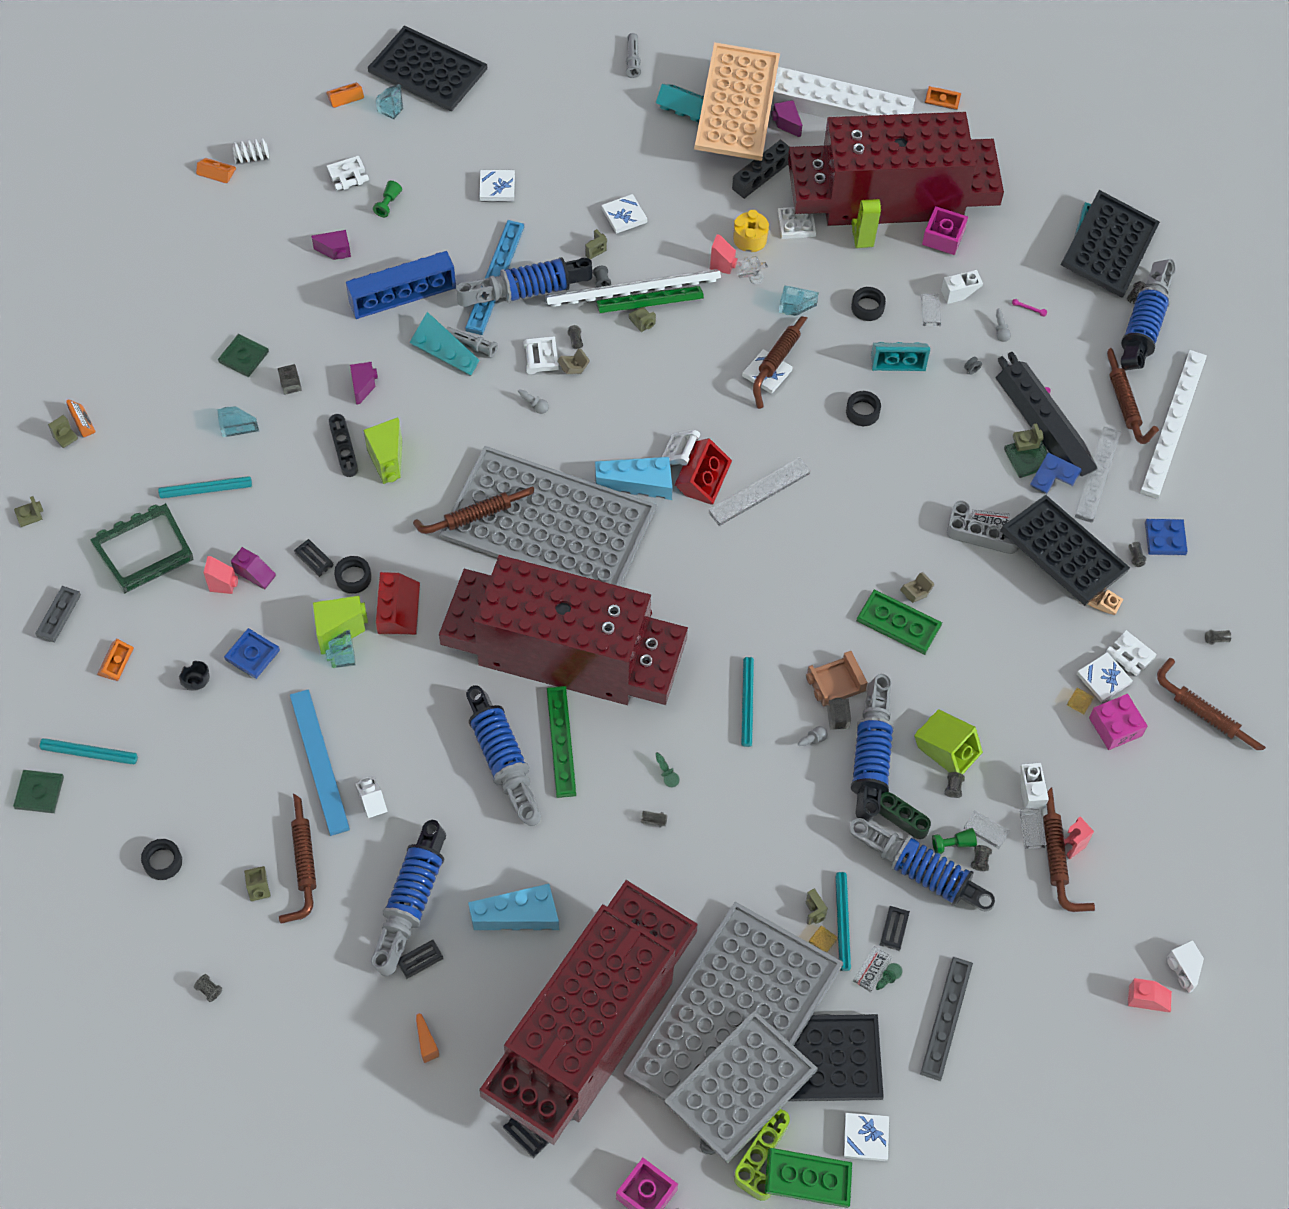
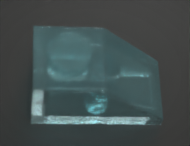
[376,84,403,119]
[779,285,819,316]
[217,406,259,437]
[326,630,356,668]

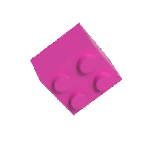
[922,206,968,255]
[1089,694,1148,750]
[616,1157,678,1209]

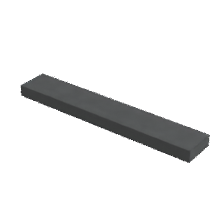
[920,957,973,1081]

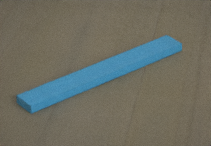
[465,220,524,335]
[290,689,350,836]

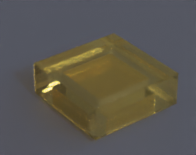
[1067,688,1094,714]
[809,925,838,953]

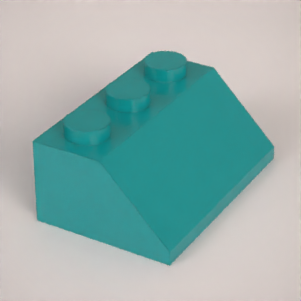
[656,84,704,122]
[871,342,930,371]

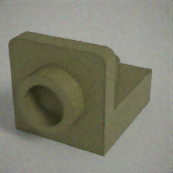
[585,229,607,259]
[629,307,656,332]
[48,415,78,448]
[1013,423,1043,451]
[14,496,43,527]
[244,866,271,901]
[806,888,828,925]

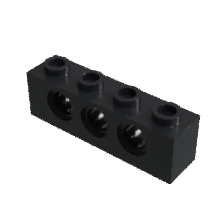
[732,139,790,199]

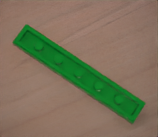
[596,286,704,313]
[547,686,576,798]

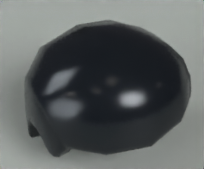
[179,661,210,691]

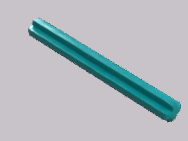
[158,476,252,499]
[741,657,754,747]
[39,738,138,765]
[835,872,851,971]

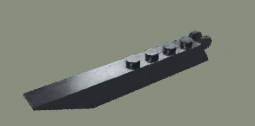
[996,351,1098,477]

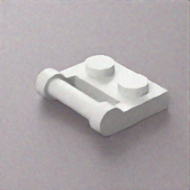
[523,337,559,374]
[662,430,700,466]

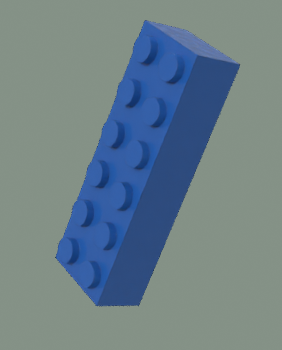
[346,251,456,319]

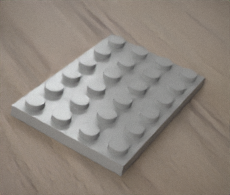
[664,1010,817,1163]

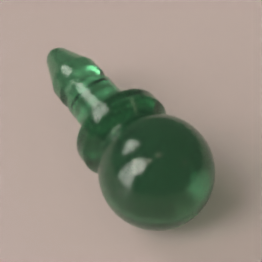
[655,752,680,788]
[876,963,903,990]

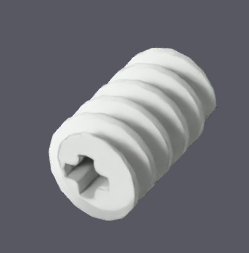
[233,138,270,164]

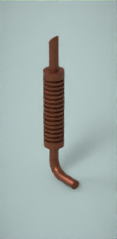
[753,316,808,409]
[1107,348,1159,444]
[413,486,534,534]
[1157,658,1266,750]
[1043,787,1095,912]
[279,793,317,924]

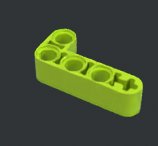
[852,199,881,248]
[734,1109,790,1201]

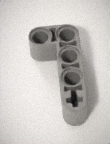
[947,500,1019,554]

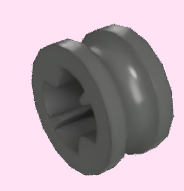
[964,356,982,374]

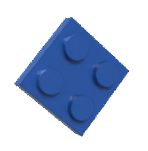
[1145,519,1188,555]
[224,628,280,679]

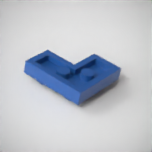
[1030,453,1082,494]

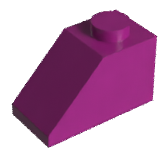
[771,100,803,137]
[311,230,351,260]
[350,361,378,405]
[231,547,276,589]

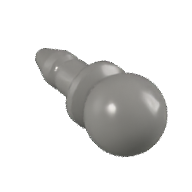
[996,308,1011,342]
[518,389,549,414]
[798,726,828,746]

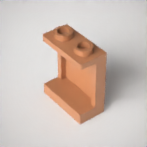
[806,651,868,707]

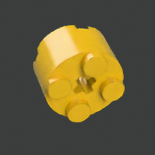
[733,210,769,252]

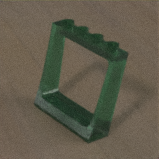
[90,503,194,594]

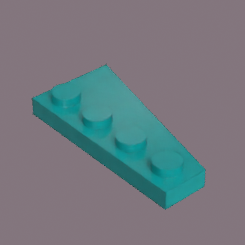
[409,312,480,376]

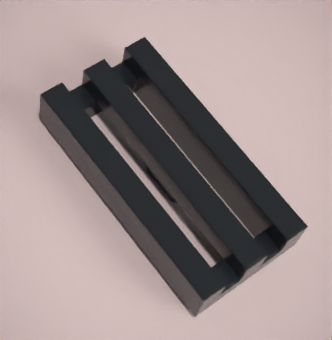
[294,539,334,577]
[879,906,910,951]
[398,940,443,979]
[503,1118,549,1159]

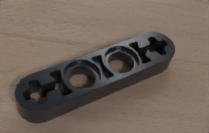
[329,414,358,477]

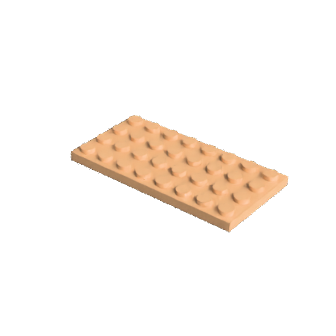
[694,42,780,161]

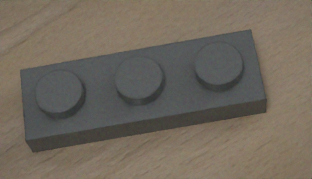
[35,586,81,643]

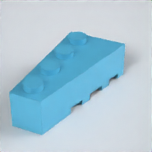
[595,457,673,500]
[468,884,559,930]

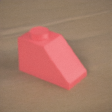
[710,234,738,274]
[203,556,238,594]
[1128,978,1172,1012]

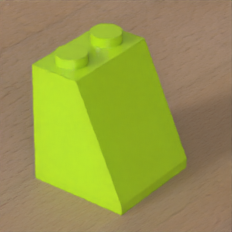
[363,417,402,484]
[313,596,368,655]
[914,709,983,779]

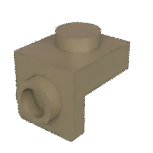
[557,349,590,374]
[900,572,935,603]

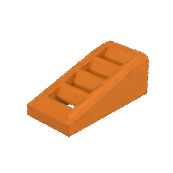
[416,1013,440,1063]

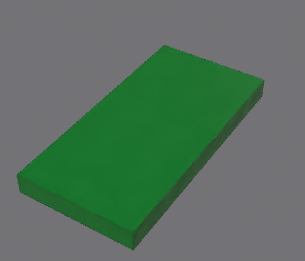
[856,589,943,655]
[765,1148,852,1208]

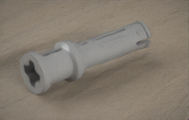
[626,33,641,78]
[446,327,498,358]

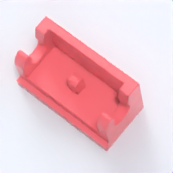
[1064,816,1094,859]

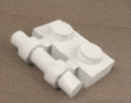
[327,156,369,191]
[1106,630,1157,676]

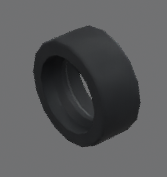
[851,287,886,321]
[846,391,881,427]
[334,556,372,594]
[141,839,182,880]

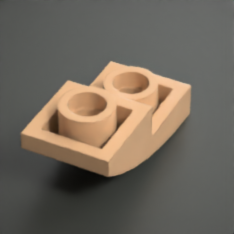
[1087,589,1123,615]

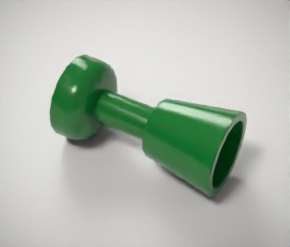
[373,180,402,218]
[932,828,977,854]

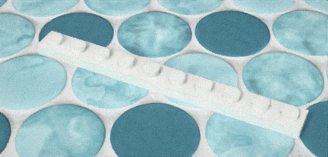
[545,269,721,307]
[1140,350,1207,499]

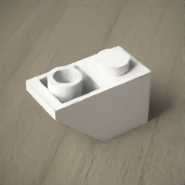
[941,270,983,304]
[1021,763,1049,811]
[356,777,388,818]
[1167,941,1204,994]

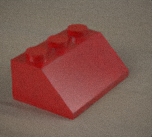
[675,438,732,504]
[376,572,420,635]

